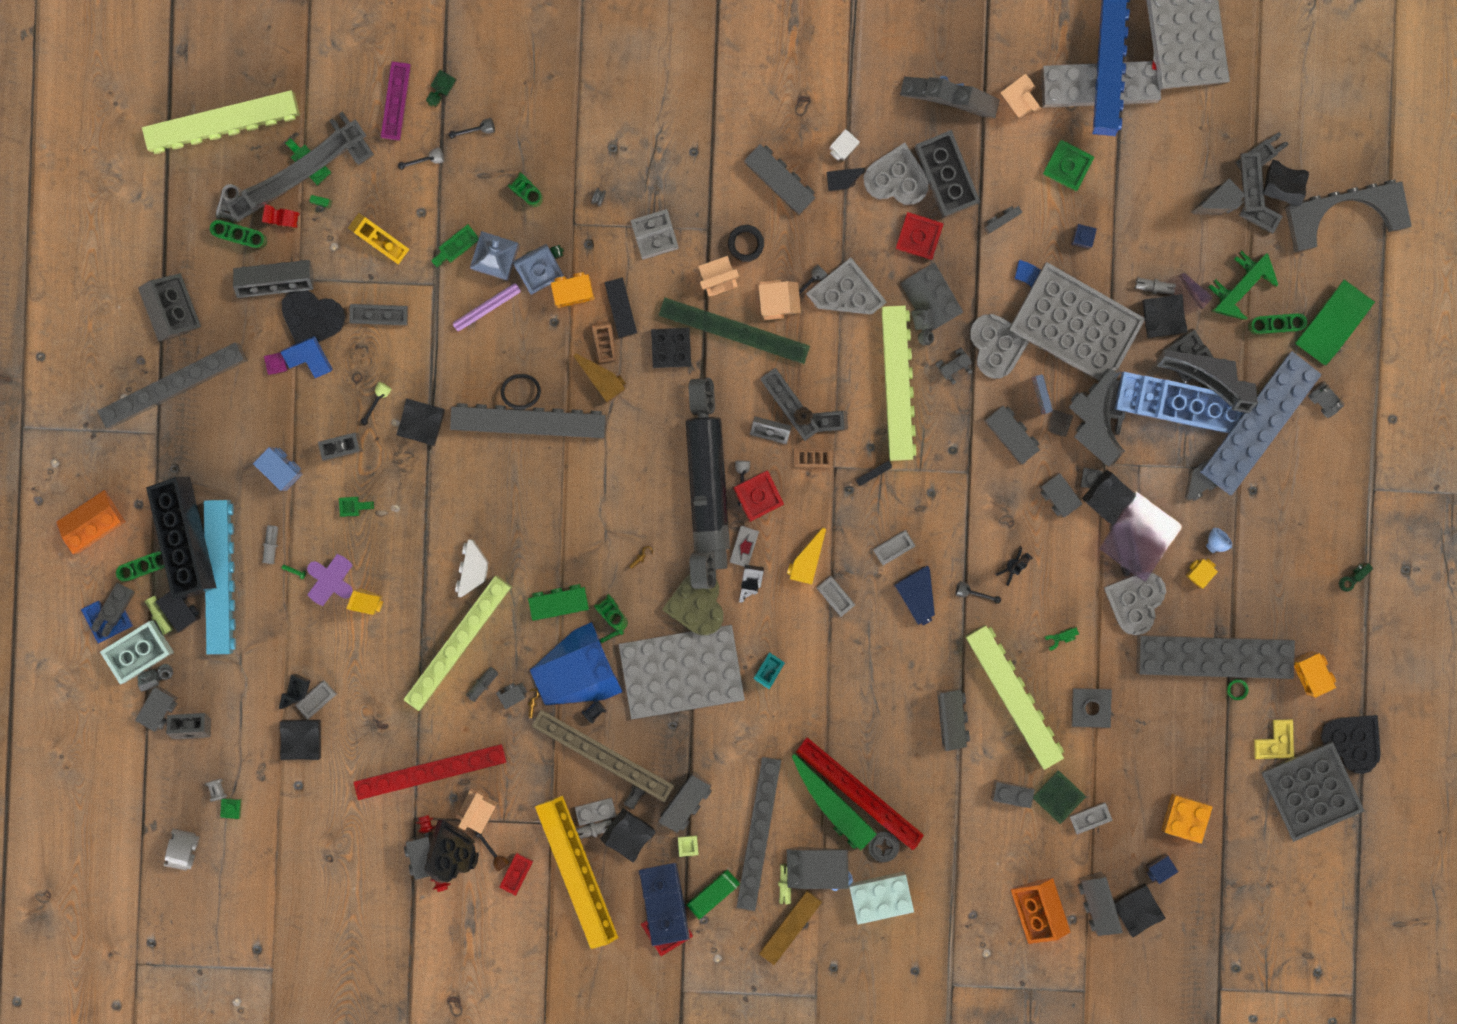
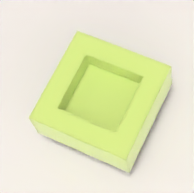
[678,835,699,857]

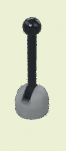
[398,147,444,170]
[735,461,750,507]

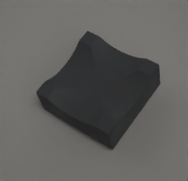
[1263,159,1309,207]
[1142,294,1188,338]
[651,328,691,368]
[396,398,445,446]
[1082,469,1138,525]
[280,720,321,760]
[600,808,656,863]
[1114,883,1166,938]

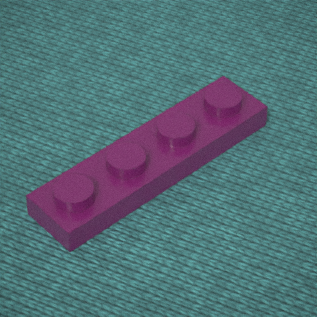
[381,61,411,141]

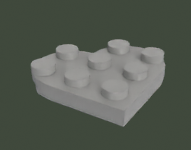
[863,143,929,205]
[970,314,1029,379]
[1103,572,1166,635]

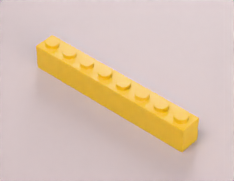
[535,795,618,949]

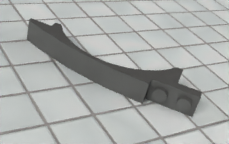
[226,119,366,222]

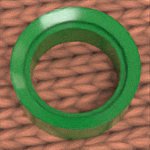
[1226,679,1249,700]

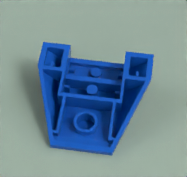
[530,622,623,705]

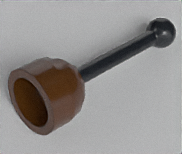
[475,831,510,872]

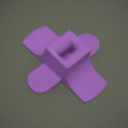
[307,554,353,606]

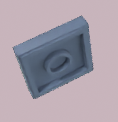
[513,244,564,295]
[1031,374,1053,415]

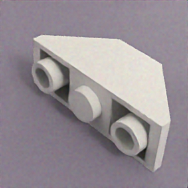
[455,539,489,597]

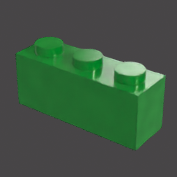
[528,584,590,621]

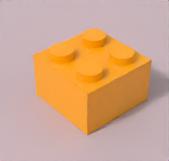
[551,272,595,308]
[1294,651,1336,698]
[1161,793,1212,844]

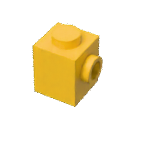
[1185,558,1218,589]

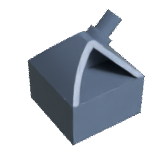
[470,231,520,281]

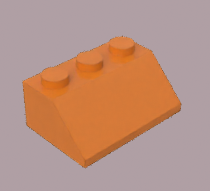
[56,490,126,554]
[1011,878,1071,944]

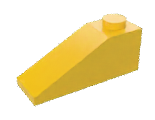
[348,213,409,265]
[787,528,826,585]
[346,588,384,615]

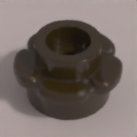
[794,407,813,426]

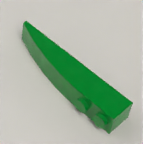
[791,752,877,850]

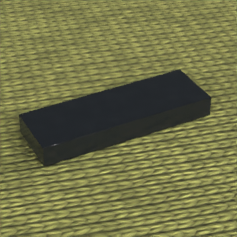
[604,277,637,338]

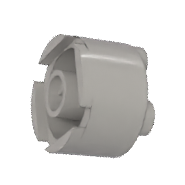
[164,828,200,871]

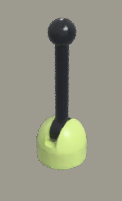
[361,382,392,425]

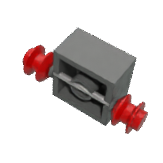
[404,815,451,892]

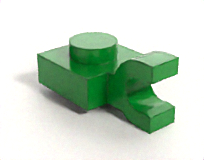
[339,497,374,517]
[1044,626,1079,651]

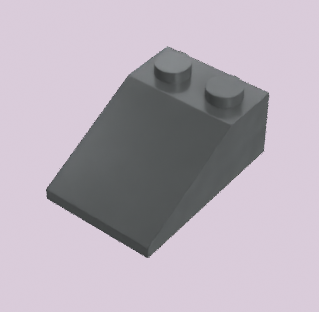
[787,846,849,889]

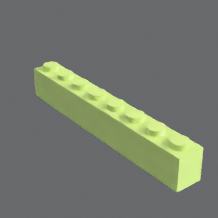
[142,90,300,154]
[881,306,917,461]
[404,575,512,711]
[965,625,1064,770]

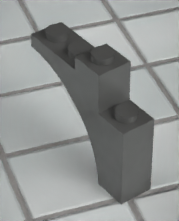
[900,76,1000,118]
[1069,367,1125,467]

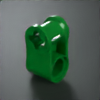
[507,172,543,207]
[594,593,628,631]

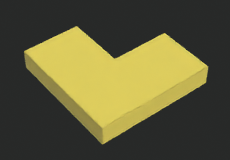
[1254,719,1294,759]

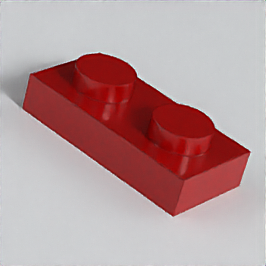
[499,853,533,896]

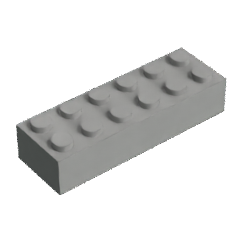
[1041,61,1161,108]

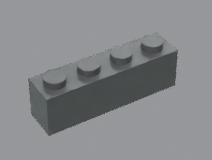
[744,144,816,216]
[233,260,314,298]

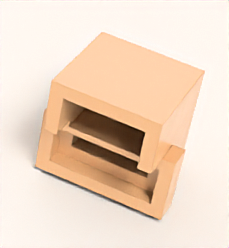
[1001,74,1042,119]
[698,256,739,297]
[759,280,801,320]
[455,789,498,834]

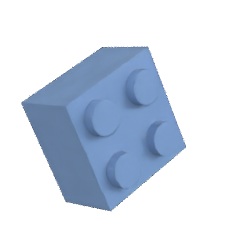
[253,447,303,491]

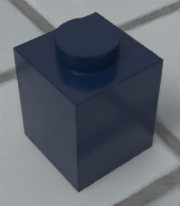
[1071,224,1097,249]
[1146,854,1178,884]

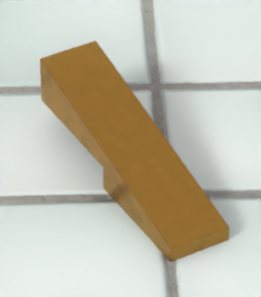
[759,890,822,965]

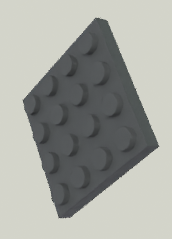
[1261,741,1364,842]

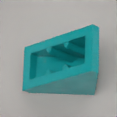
[753,652,785,689]

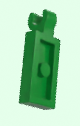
[285,138,332,186]
[431,224,479,268]

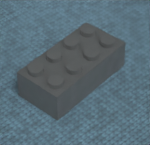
[914,130,981,218]

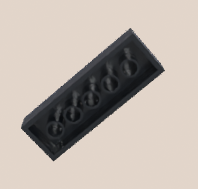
[146,477,217,599]

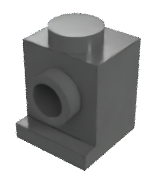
[496,682,527,710]

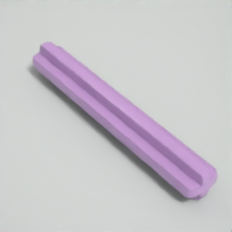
[453,284,521,331]

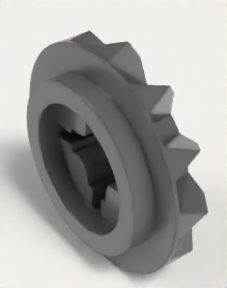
[869,831,899,862]

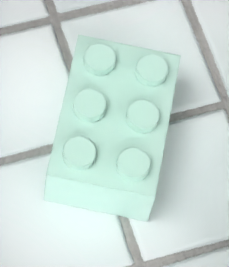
[100,620,174,684]
[849,872,914,925]

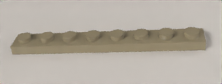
[532,710,674,802]

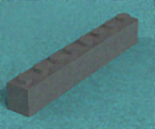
[97,342,248,429]
[450,403,606,438]

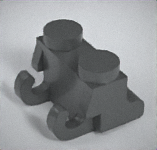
[935,347,973,385]
[1308,381,1345,418]

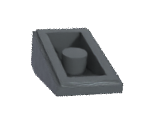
[812,411,848,432]

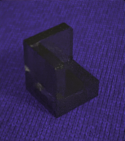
[1046,410,1073,437]

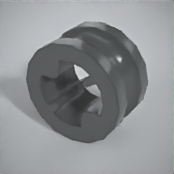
[591,187,606,207]

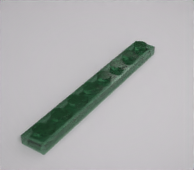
[659,297,810,364]

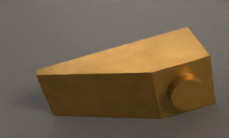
[573,353,626,403]

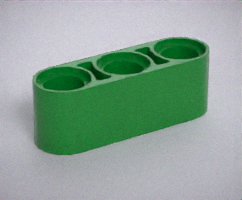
[210,220,267,249]
[1248,313,1307,335]
[116,551,165,581]
[686,869,740,920]

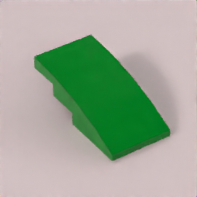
[1295,279,1375,366]

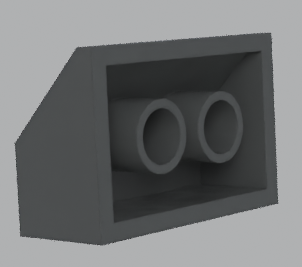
[1191,178,1245,215]
[900,262,963,332]
[138,273,201,342]
[937,688,970,751]
[658,771,712,833]
[1077,872,1123,936]

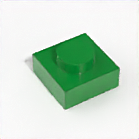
[220,798,242,819]

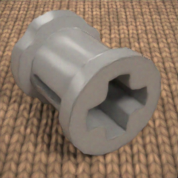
[205,778,227,802]

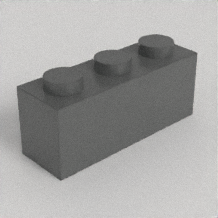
[984,406,1040,465]

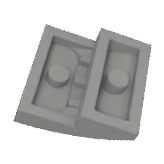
[630,209,679,260]

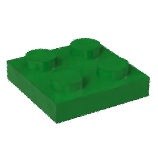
[1042,140,1095,192]

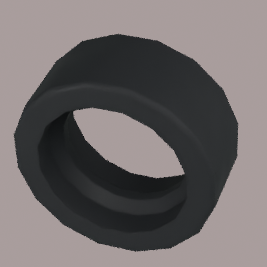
[728,225,764,262]

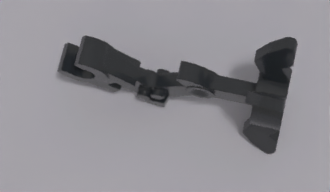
[995,546,1033,586]

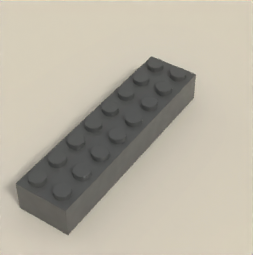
[1136,635,1295,679]

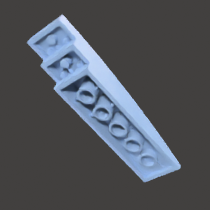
[1114,372,1244,434]

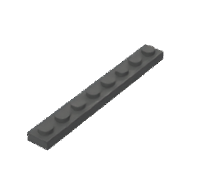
[736,756,781,911]

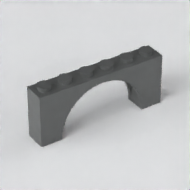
[1285,179,1412,252]

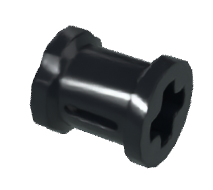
[582,699,607,724]

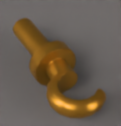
[629,546,653,569]
[527,689,540,718]

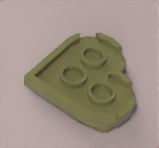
[662,574,724,636]

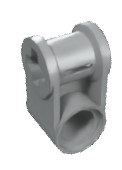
[216,184,242,223]

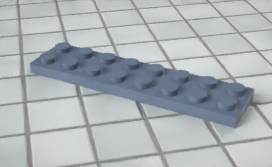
[1200,351,1322,495]

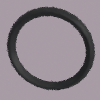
[500,374,541,409]

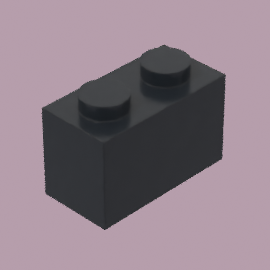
[156,591,200,633]

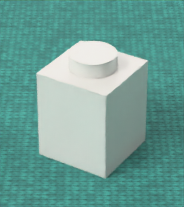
[829,129,860,161]

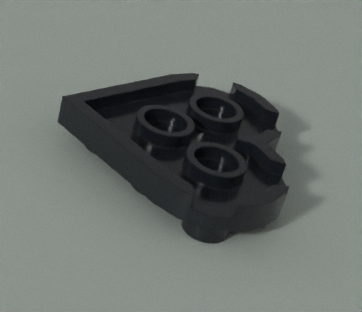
[281,290,346,344]
[1320,715,1381,774]
[424,820,479,883]

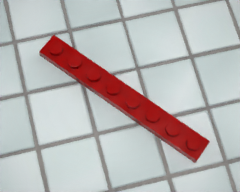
[795,737,924,850]
[353,744,507,800]

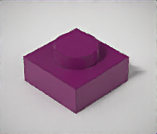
[264,352,288,375]

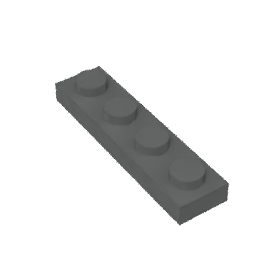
[760,368,820,441]

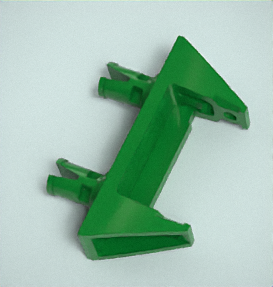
[1207,250,1278,320]

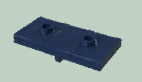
[639,863,690,946]

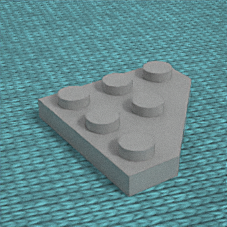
[806,258,887,315]

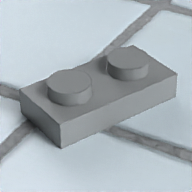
[575,797,617,826]
[1069,802,1113,835]

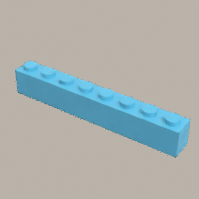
[204,500,236,654]

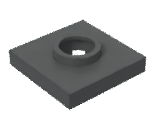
[1072,688,1112,728]

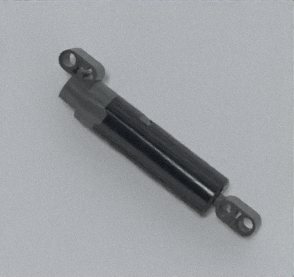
[685,377,730,589]

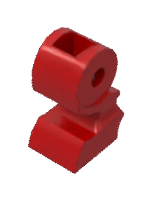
[262,204,300,228]

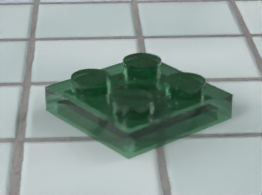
[1033,770,1086,824]

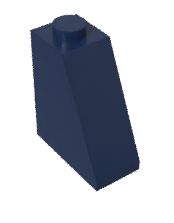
[894,565,935,626]

